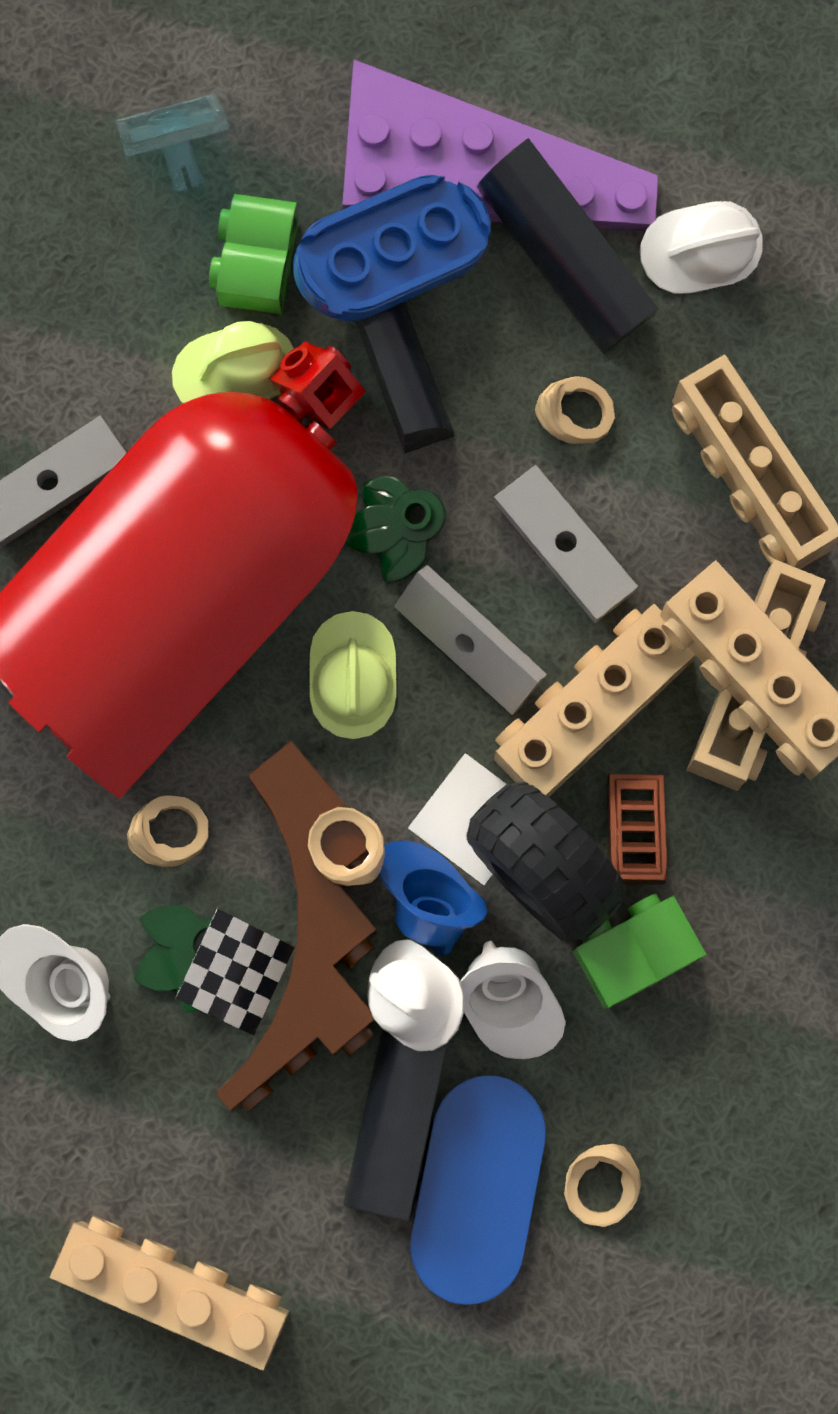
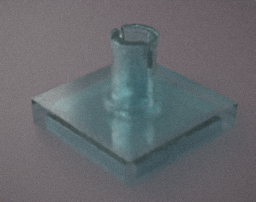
[115,94,229,191]

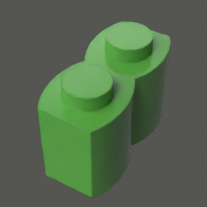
[209,194,299,315]
[573,893,707,1010]

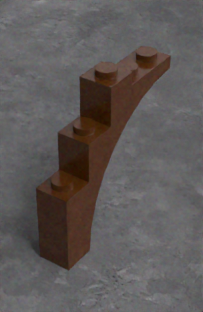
[216,741,377,1113]

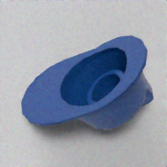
[379,840,487,956]

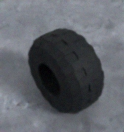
[466,782,625,942]

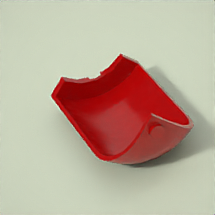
[0,392,357,799]

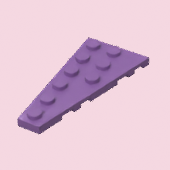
[342,60,658,231]

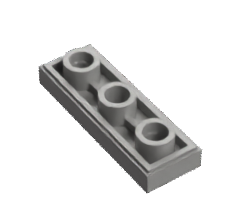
[0,415,126,549]
[493,465,638,624]
[394,565,547,715]

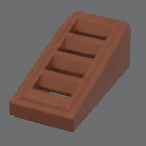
[608,774,667,885]

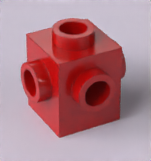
[269,341,366,429]

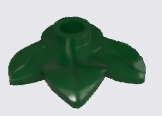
[345,476,446,583]
[134,905,213,1013]

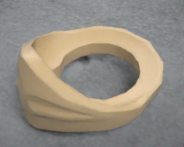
[535,376,615,444]
[127,795,209,867]
[308,807,385,886]
[564,1144,641,1227]

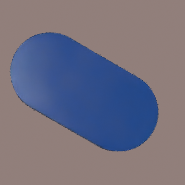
[293,175,491,321]
[411,1076,546,1305]

